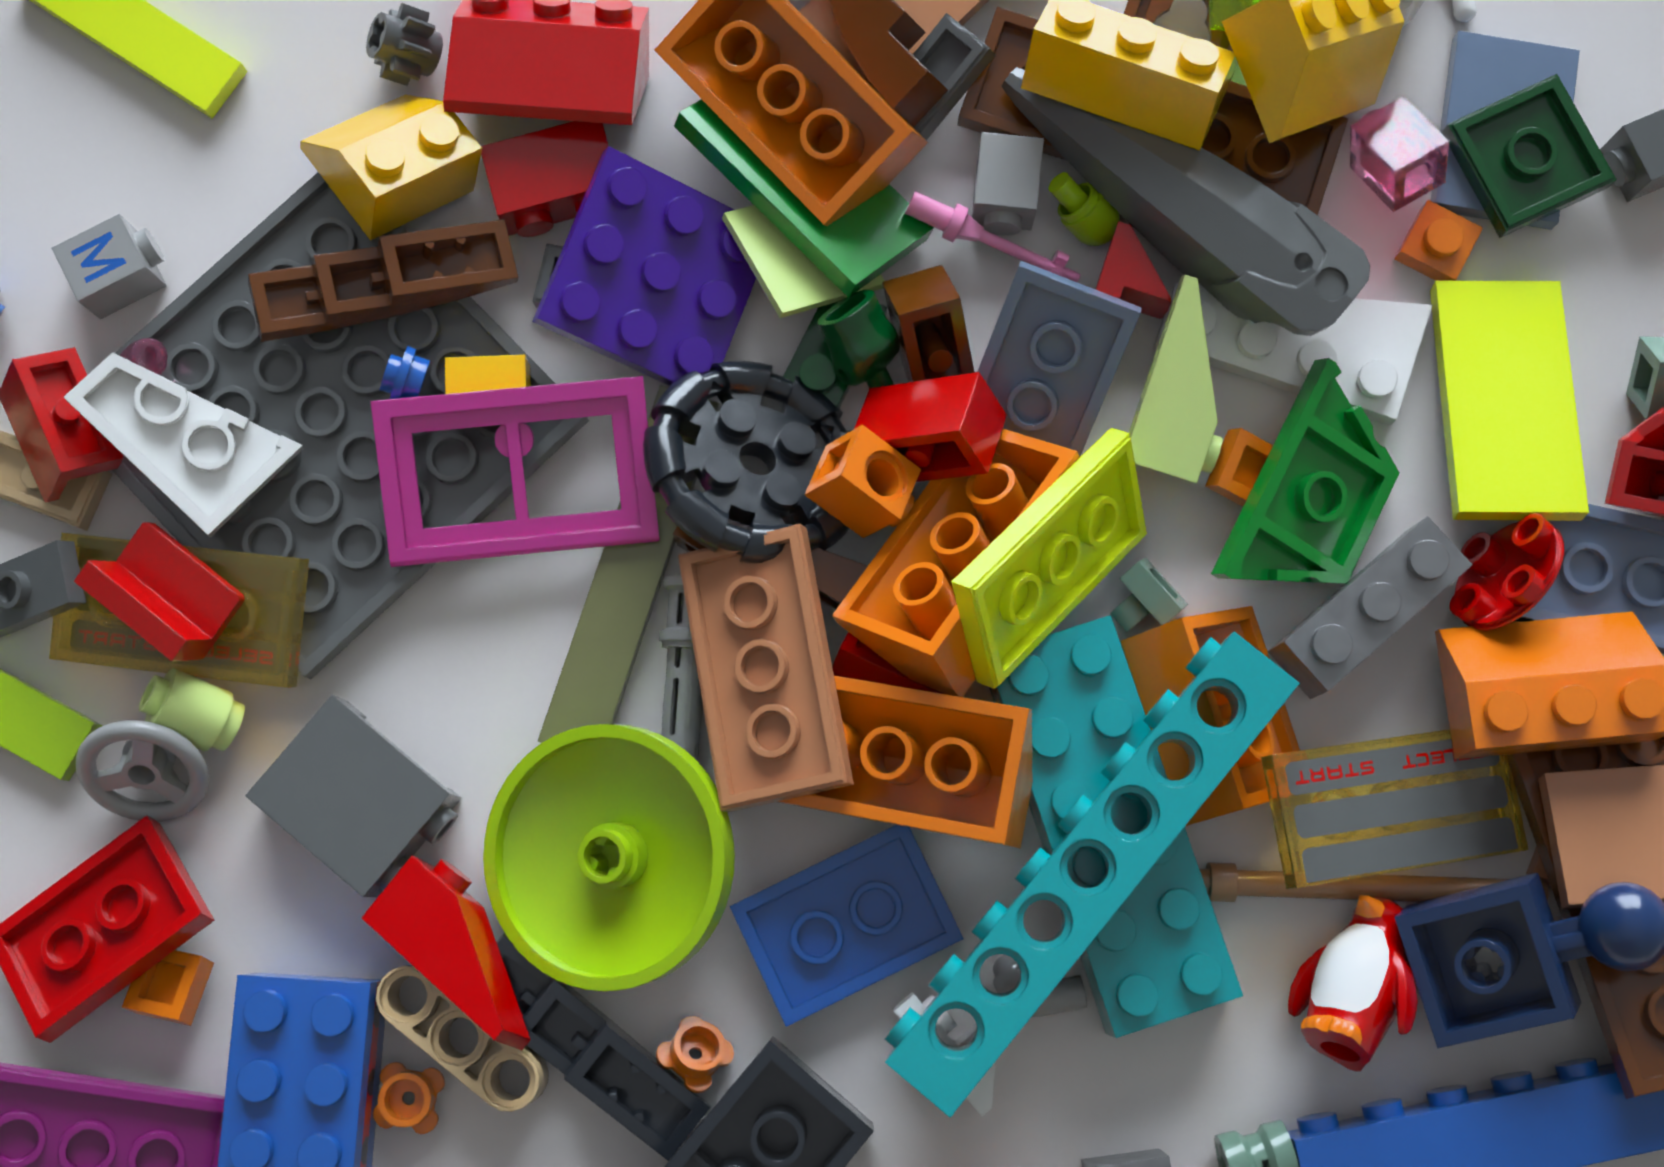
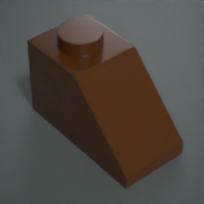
[882,265,975,382]

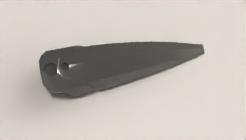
[1001,67,1370,336]

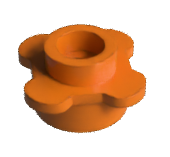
[656,1016,734,1093]
[373,1062,445,1134]

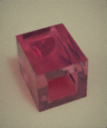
[1350,96,1449,212]

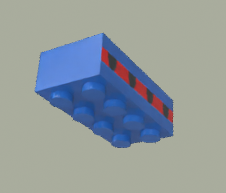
[218,973,385,1167]

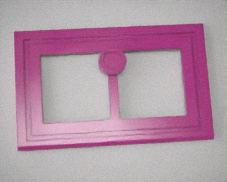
[370,376,660,567]

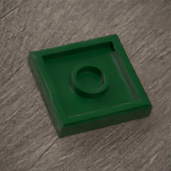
[1441,74,1617,238]

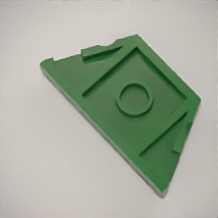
[1211,358,1400,584]

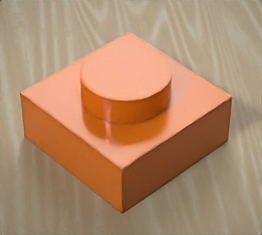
[1394,200,1483,281]
[1205,428,1273,507]
[122,950,214,1026]

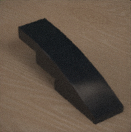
[496,933,711,1161]

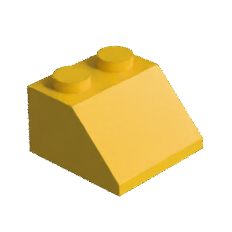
[300,94,482,240]

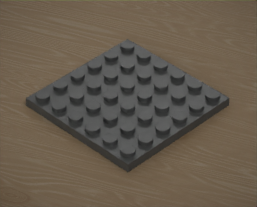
[112,172,589,680]

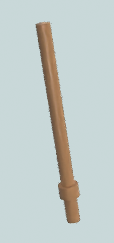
[1200,862,1549,902]

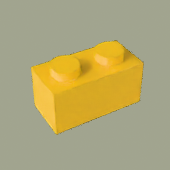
[445,355,531,394]

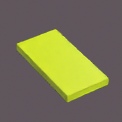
[1430,280,1589,521]
[951,428,1147,689]

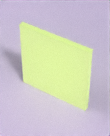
[722,205,885,318]

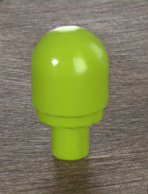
[1048,172,1120,246]

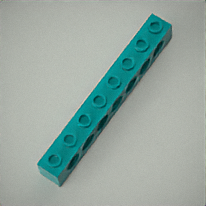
[884,631,1300,1118]

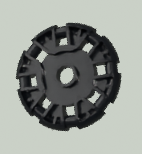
[643,361,852,563]

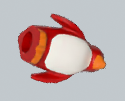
[1288,895,1418,1072]

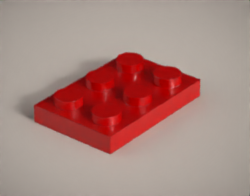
[0,815,215,1043]

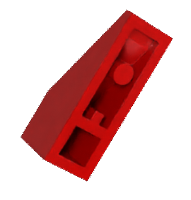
[361,855,531,1050]

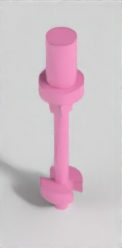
[905,191,1081,282]

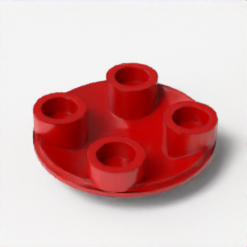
[1449,513,1564,630]

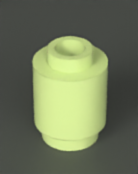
[139,668,245,751]

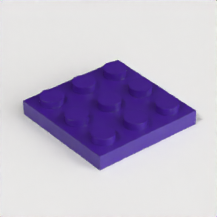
[532,146,756,386]

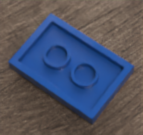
[729,825,964,1027]

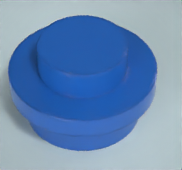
[379,346,430,399]

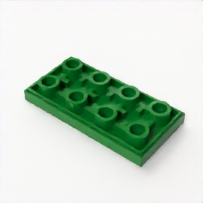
[674,99,934,298]

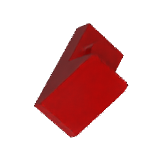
[1095,221,1172,319]

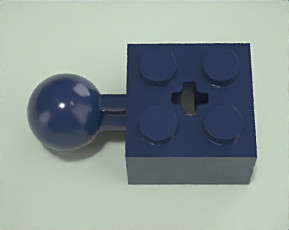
[1394,872,1664,1049]

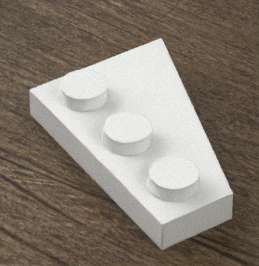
[64,352,303,537]

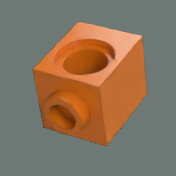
[804,424,921,538]

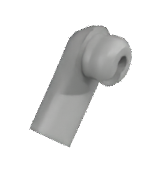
[993,954,1087,1017]

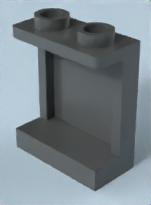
[245,695,461,898]

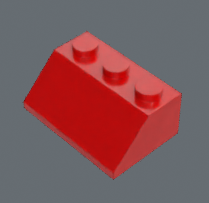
[443,0,649,125]

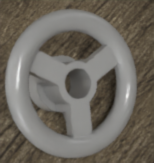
[75,720,209,822]

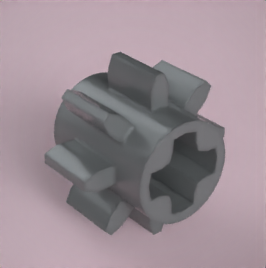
[366,3,443,86]

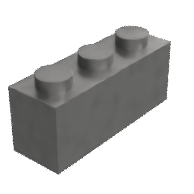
[1268,516,1473,699]

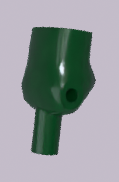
[817,289,900,388]

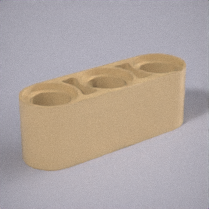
[376,965,549,1112]

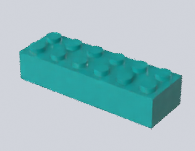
[989,615,1243,1038]

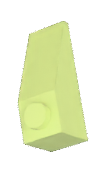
[1128,274,1223,483]

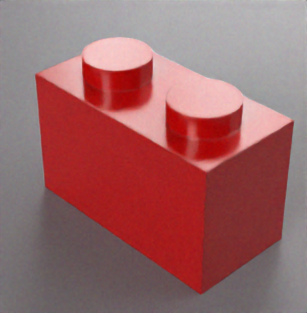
[481,121,609,237]
[854,372,1007,482]

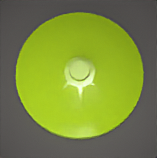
[483,724,735,991]

